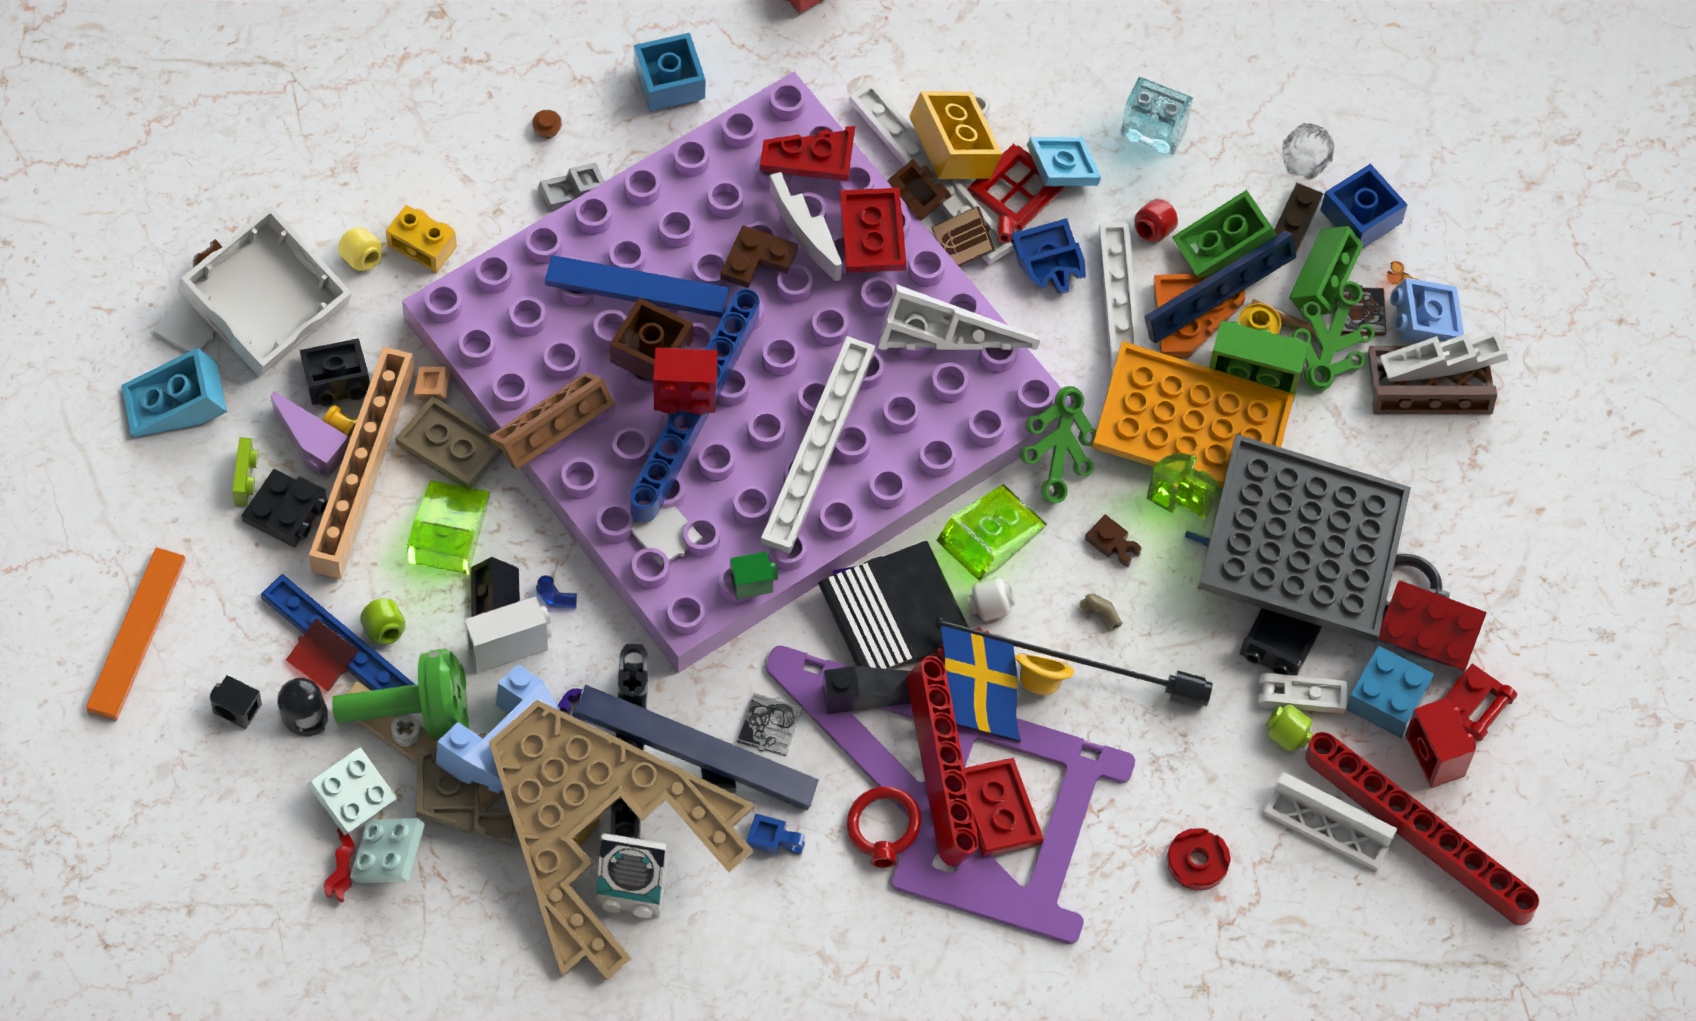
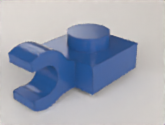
[746,813,805,854]

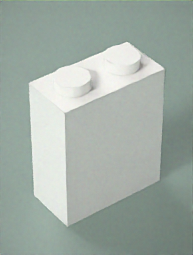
[464,596,551,673]

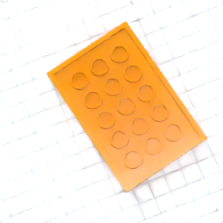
[1092,341,1295,488]

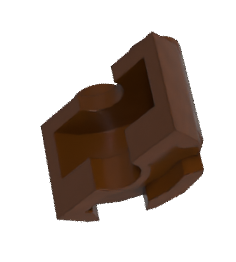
[887,159,952,221]

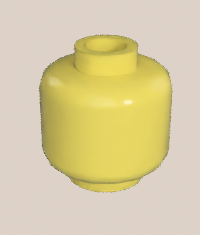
[338,227,382,271]

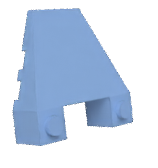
[436,664,560,794]

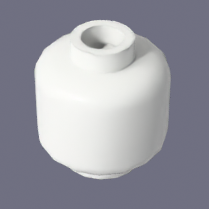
[967,577,1015,621]

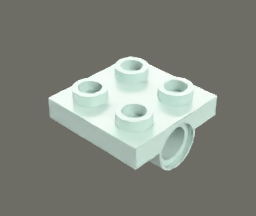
[308,747,397,835]
[350,818,425,883]

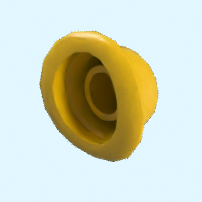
[1015,653,1075,695]

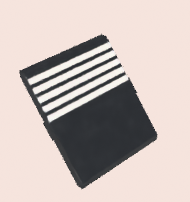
[818,541,969,669]

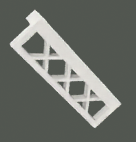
[1263,772,1397,872]

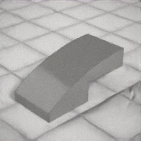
[538,163,605,211]

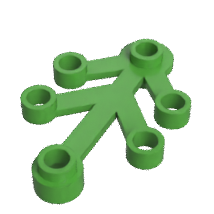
[1291,281,1375,391]
[1019,386,1097,503]

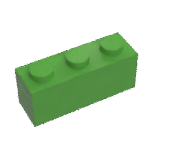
[1289,226,1364,316]

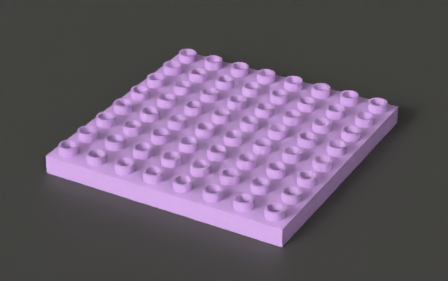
[402,72,1074,673]

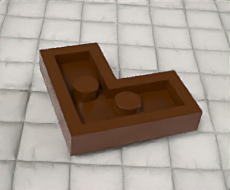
[720,225,798,289]

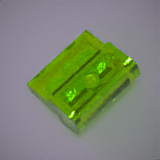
[1146,453,1218,519]

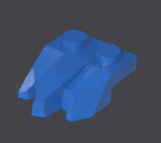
[1011,218,1086,294]

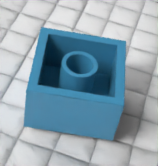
[634,32,706,112]
[1346,645,1434,738]

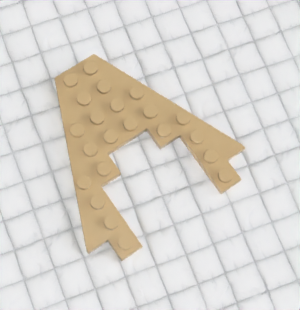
[489,700,756,980]

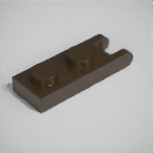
[1274,183,1324,254]

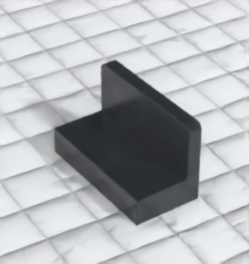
[471,557,520,617]

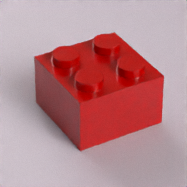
[653,347,718,415]
[1405,697,1476,789]

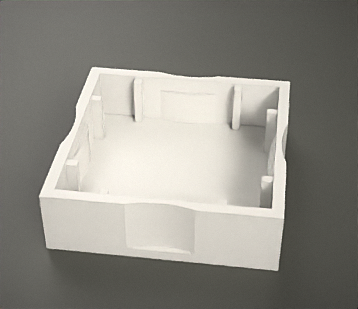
[178,205,352,377]

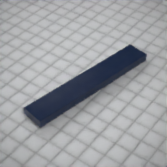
[1144,231,1297,344]

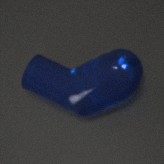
[536,575,577,608]

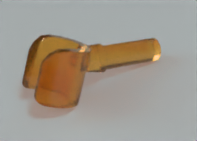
[1387,261,1420,285]

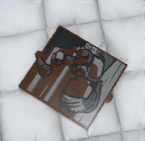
[1335,285,1386,337]

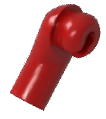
[997,215,1018,244]

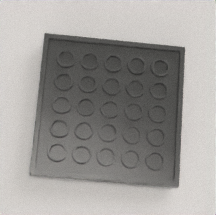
[1197,434,1411,643]

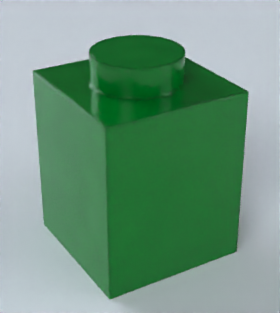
[730,551,778,600]

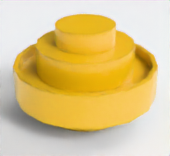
[1237,303,1281,335]

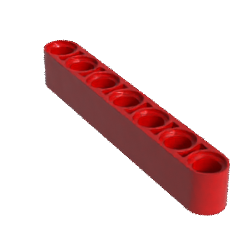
[907,656,978,867]

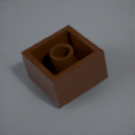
[610,298,693,382]

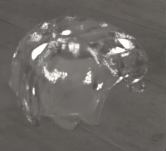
[1282,123,1334,180]

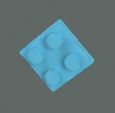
[1027,137,1101,186]

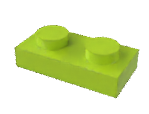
[232,437,259,506]

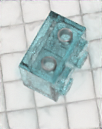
[1120,77,1193,156]

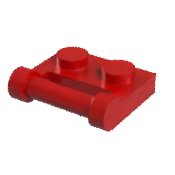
[1444,663,1518,741]

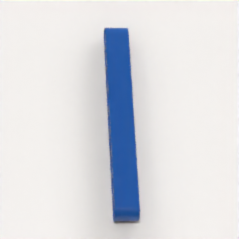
[630,288,760,523]

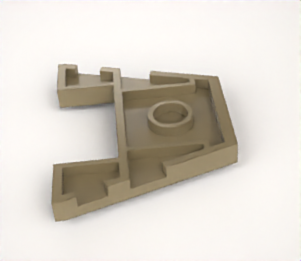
[416,733,513,844]

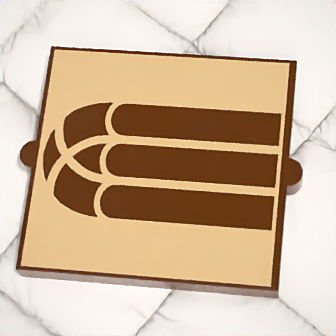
[932,206,995,267]

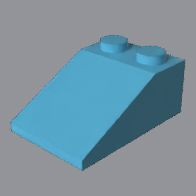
[121,348,227,438]

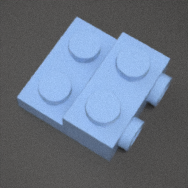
[1390,278,1464,343]

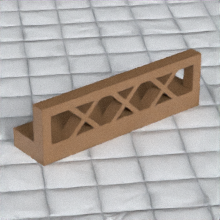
[488,372,615,470]

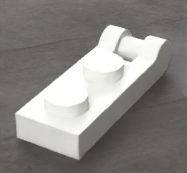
[1258,673,1348,714]

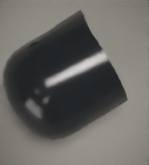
[277,678,328,736]

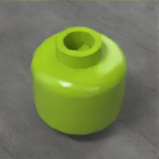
[360,598,406,645]
[1265,705,1313,752]

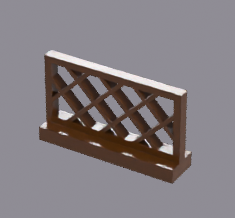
[1368,346,1497,414]

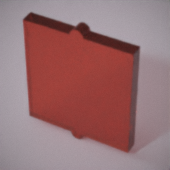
[286,619,359,692]

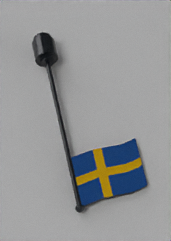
[935,617,1213,742]

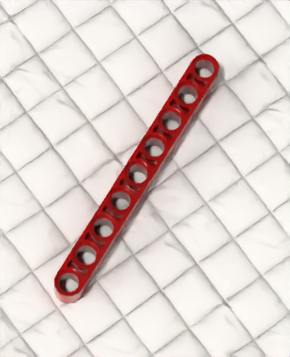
[1305,732,1539,925]

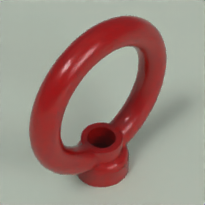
[846,786,921,868]

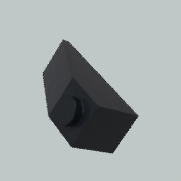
[822,666,911,714]

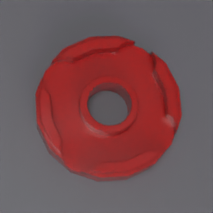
[1166,828,1231,890]

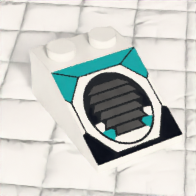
[596,833,667,918]

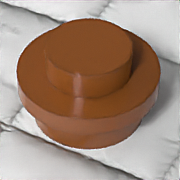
[532,110,562,138]

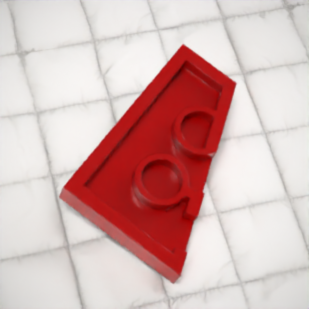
[760,126,855,181]

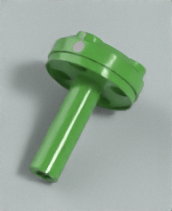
[332,648,469,741]

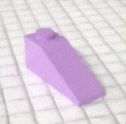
[271,391,349,477]

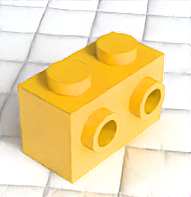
[386,205,457,273]

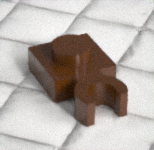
[1085,514,1142,567]

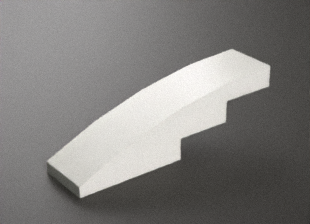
[769,172,842,281]
[1380,330,1508,382]

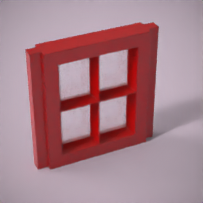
[968,143,1067,231]

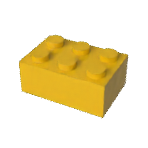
[909,91,1002,179]

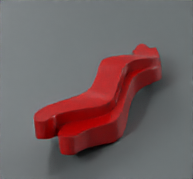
[324,828,355,903]

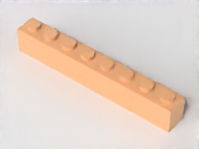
[309,347,414,579]

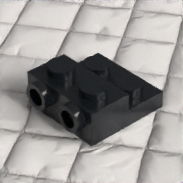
[299,338,370,406]
[241,469,328,548]

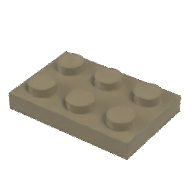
[395,396,503,490]

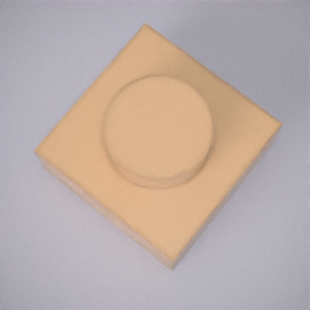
[414,366,451,399]

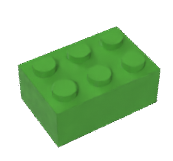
[1209,320,1309,402]

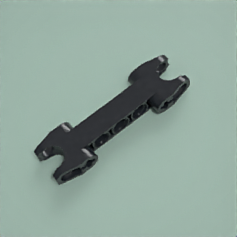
[610,644,648,839]

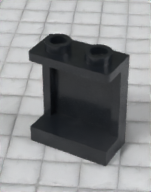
[1239,608,1322,676]

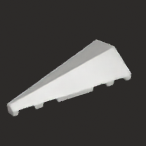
[878,284,1041,350]

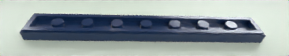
[573,685,819,810]

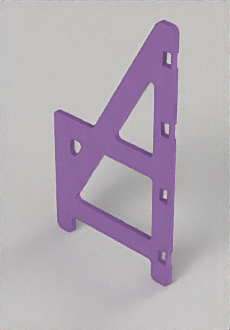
[766,645,1135,944]

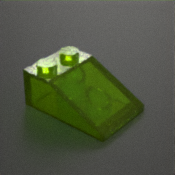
[407,480,490,575]
[936,484,1047,581]

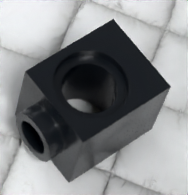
[210,675,262,729]

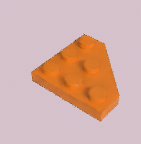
[1153,274,1245,358]

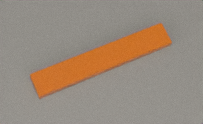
[86,547,186,721]

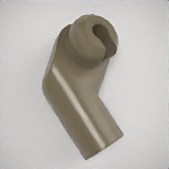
[1079,593,1123,631]

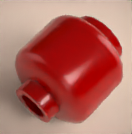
[1134,199,1178,242]

